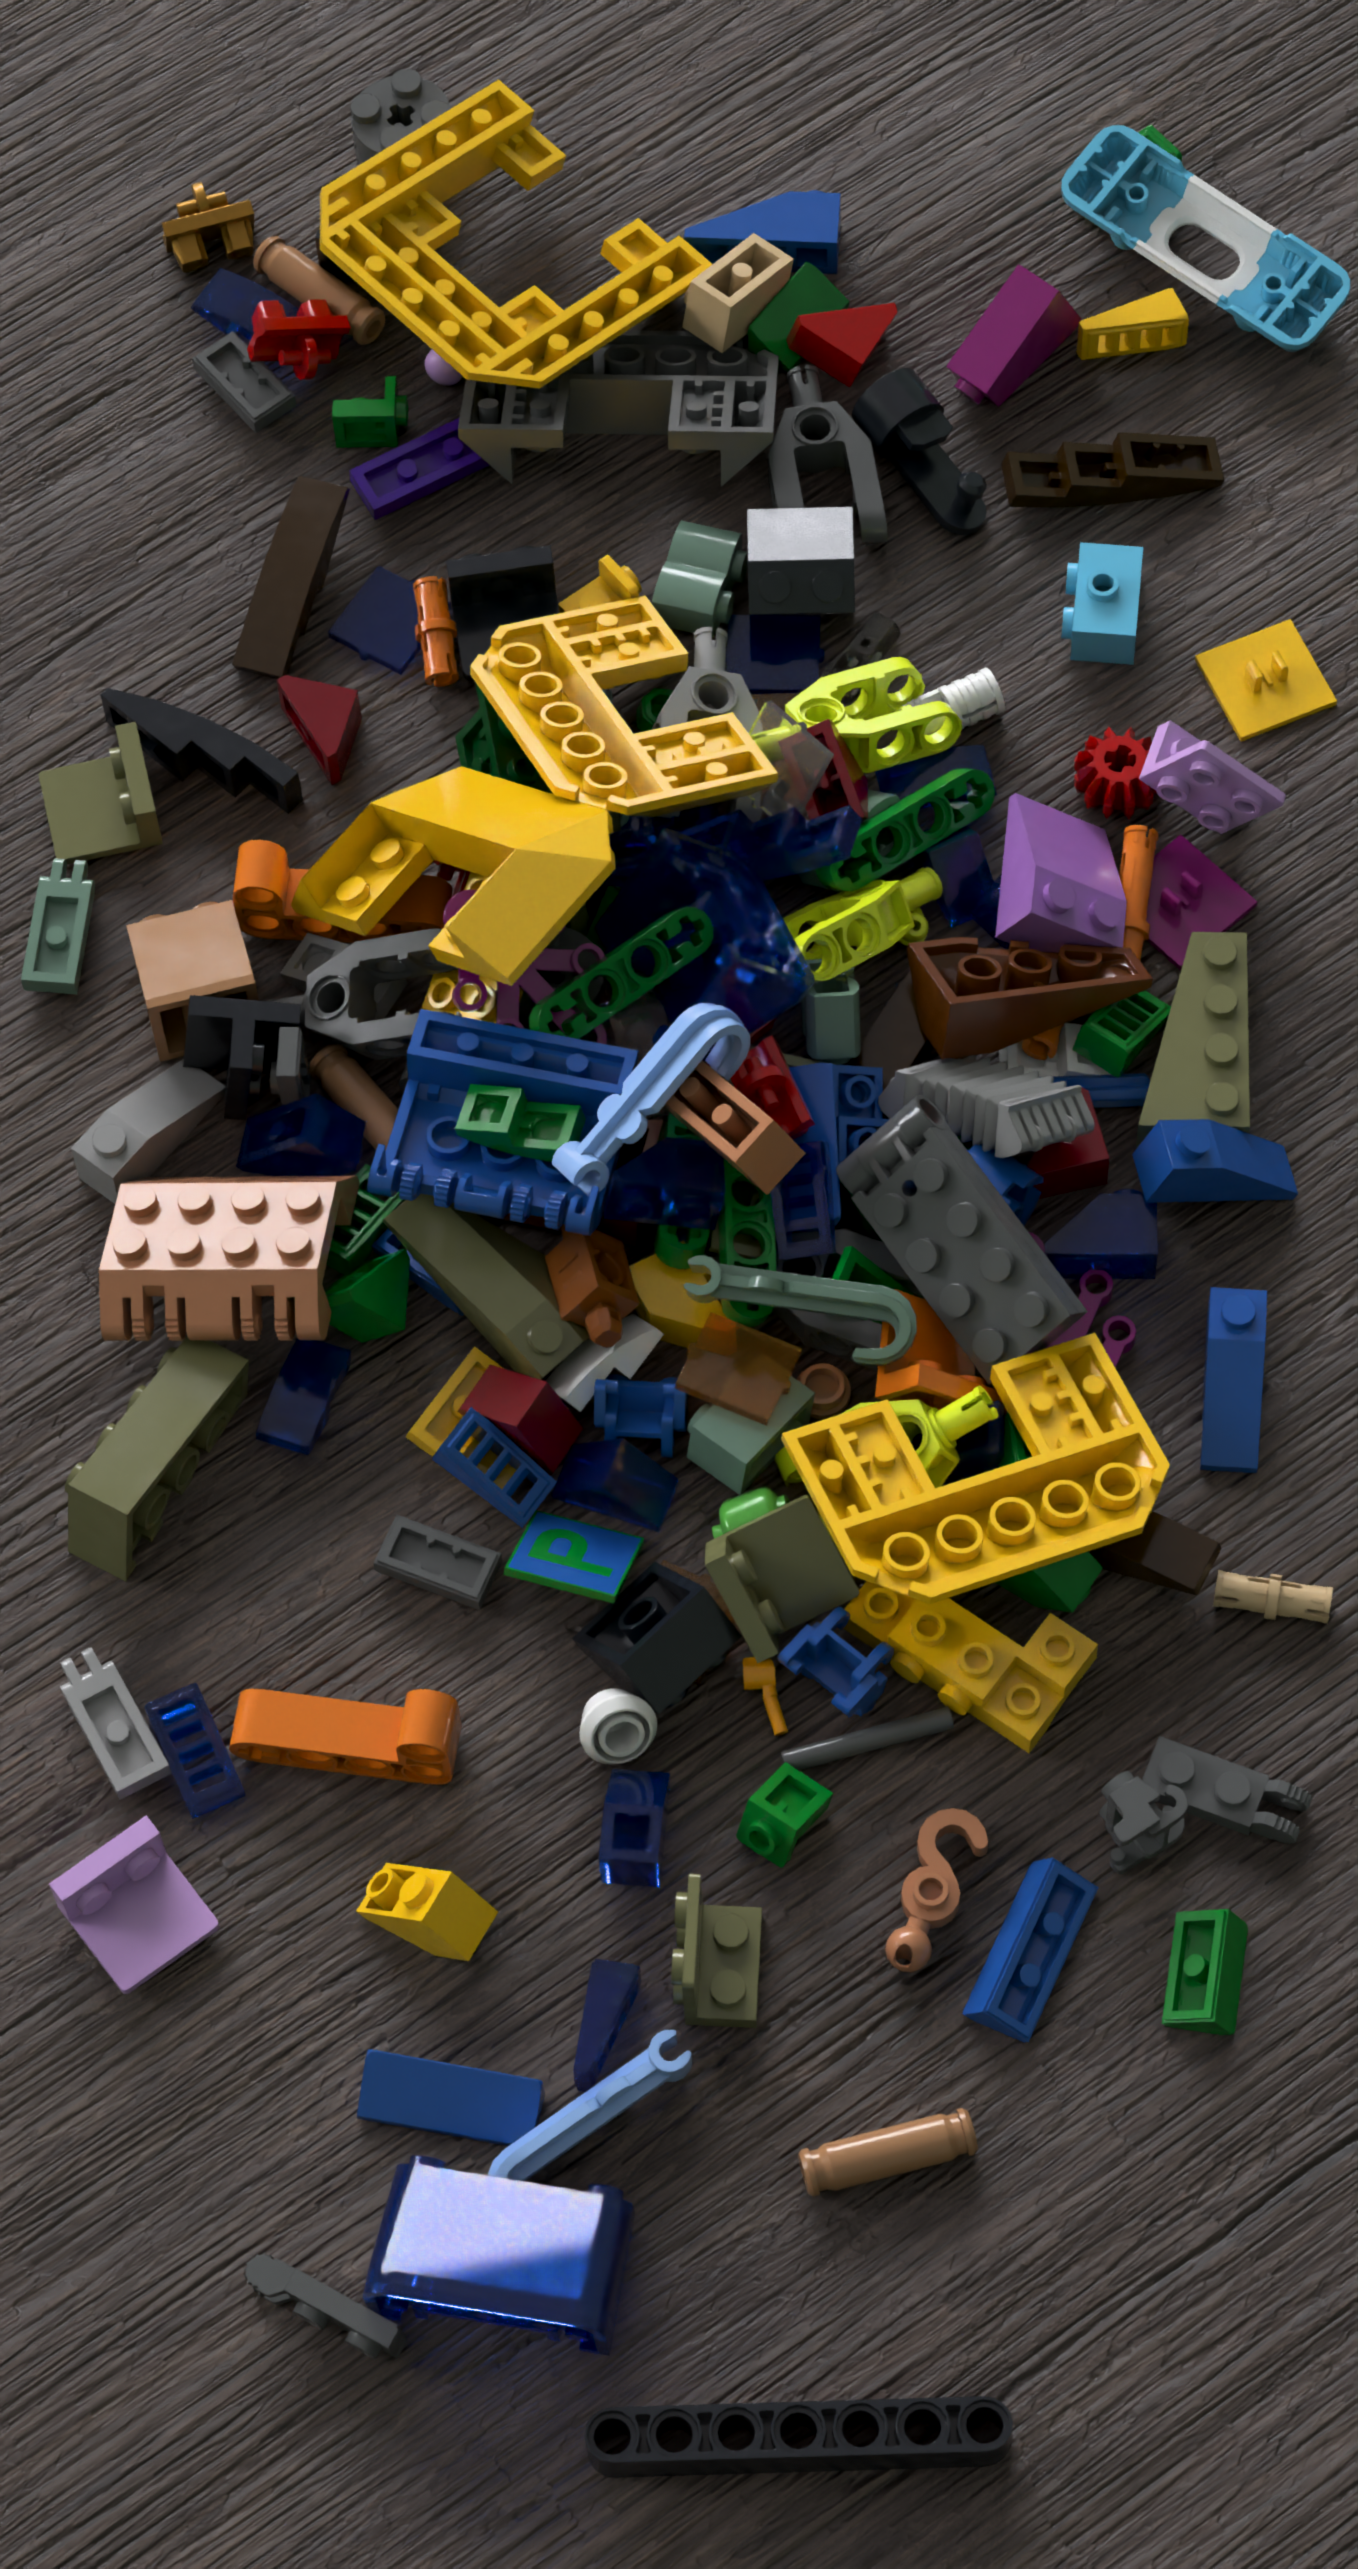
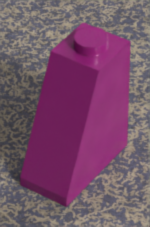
[946,264,1082,407]

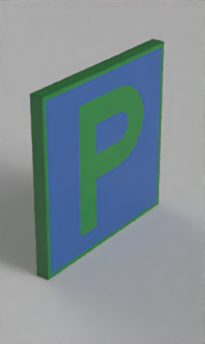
[503,1510,645,1604]

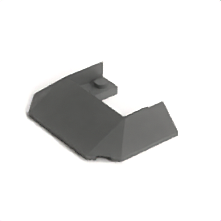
[458,330,779,487]

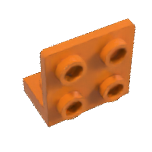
[875,1289,1007,1417]

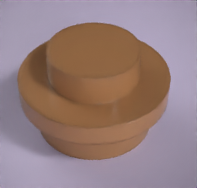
[797,1363,851,1419]

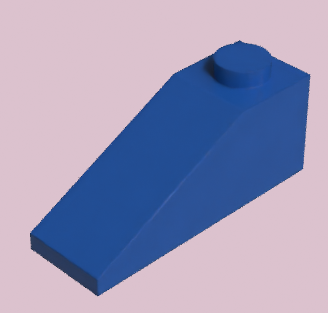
[684,190,841,274]
[1132,1119,1298,1203]
[1200,1287,1267,1473]

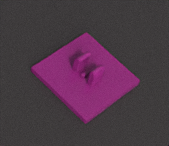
[1146,834,1257,971]

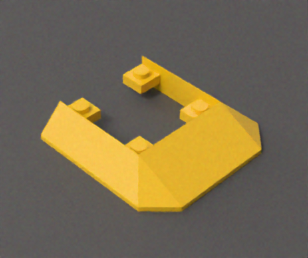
[320,79,712,389]

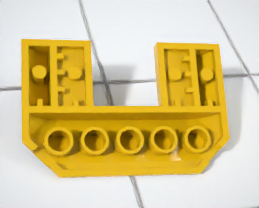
[470,595,778,817]
[291,766,616,986]
[781,1333,1170,1604]

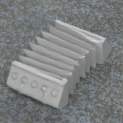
[878,1055,1095,1158]

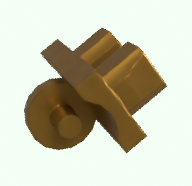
[162,182,254,273]

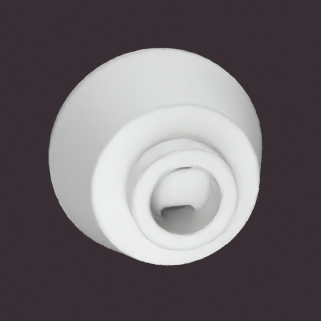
[579,1688,657,1765]

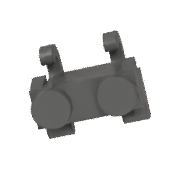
[1099,1771,1188,1875]

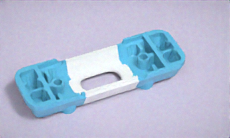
[1061,125,1350,352]

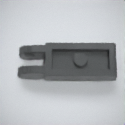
[1142,1736,1312,1844]
[244,2253,408,2359]

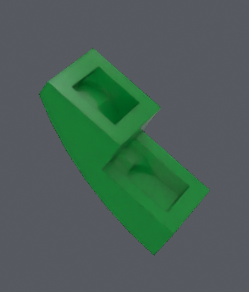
[455,1084,586,1162]

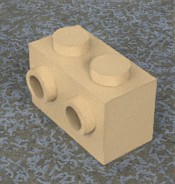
[682,233,794,353]

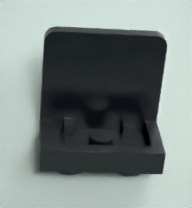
[446,545,560,682]

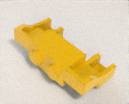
[843,1581,1098,1753]

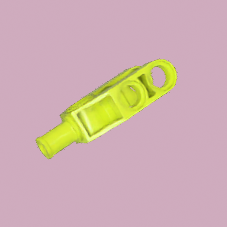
[749,657,962,773]
[738,867,943,983]
[774,1385,998,1488]

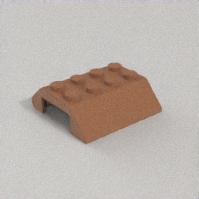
[99,1176,360,1341]

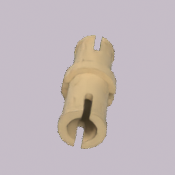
[1213,1570,1333,1624]

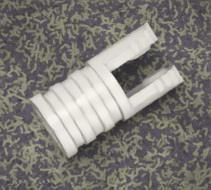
[902,667,1005,735]

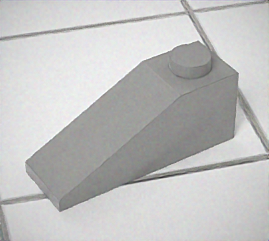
[71,1059,226,1204]

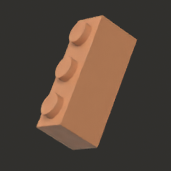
[664,1061,806,1195]

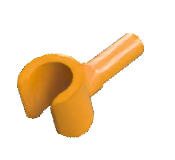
[743,1657,788,1736]

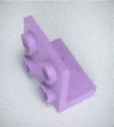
[1139,720,1286,834]
[49,1815,219,1994]

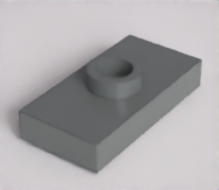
[192,331,297,433]
[270,1027,311,1128]
[373,1515,502,1610]

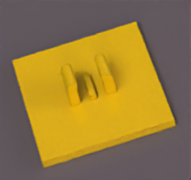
[1195,619,1337,742]

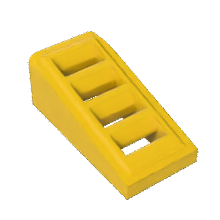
[1077,288,1189,360]

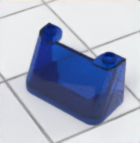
[594,828,815,1063]
[363,2155,635,2356]

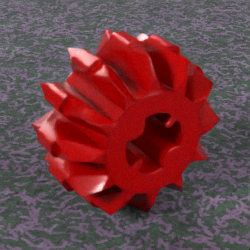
[1074,726,1157,819]

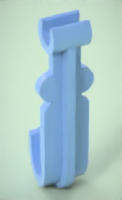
[552,1003,751,1196]
[487,2029,692,2227]

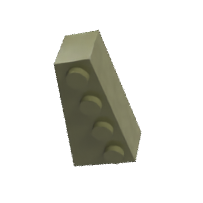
[1136,932,1250,1149]
[65,1336,249,1582]

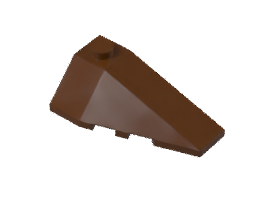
[907,937,1153,1059]

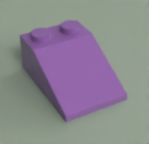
[995,793,1127,953]

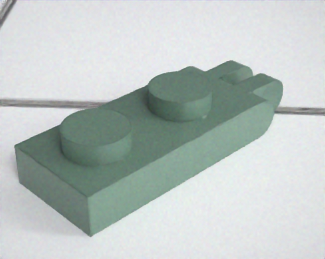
[21,858,95,995]

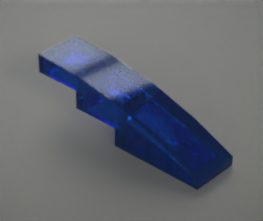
[646,805,862,886]

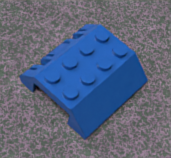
[367,1009,638,1236]

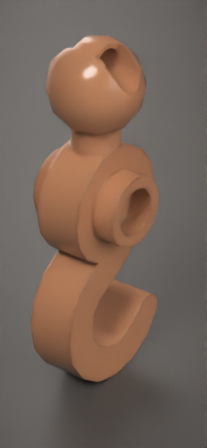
[885,1808,988,1973]

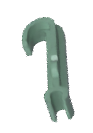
[684,1255,917,1366]

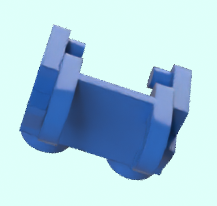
[594,1374,689,1458]
[778,1606,895,1718]

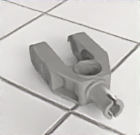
[651,627,765,831]

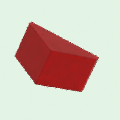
[786,303,898,388]

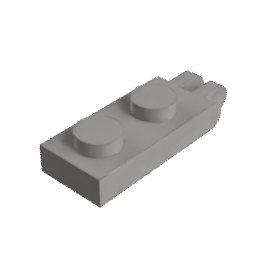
[60,1647,172,1800]

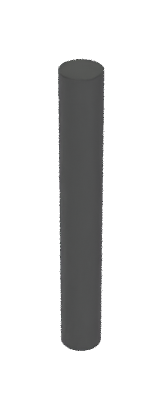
[780,1706,954,1771]

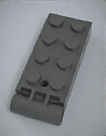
[836,1095,1088,1385]

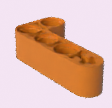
[233,839,453,943]
[229,1689,462,1785]

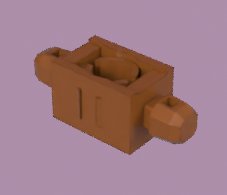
[545,1224,640,1348]

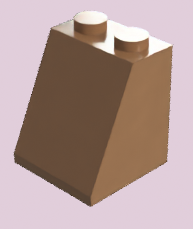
[126,900,259,1062]

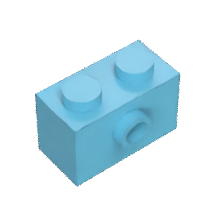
[1061,542,1143,665]

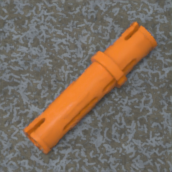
[1119,825,1159,962]

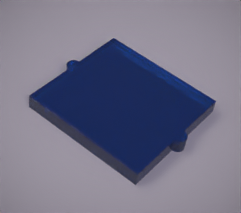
[328,565,451,675]
[726,615,825,695]

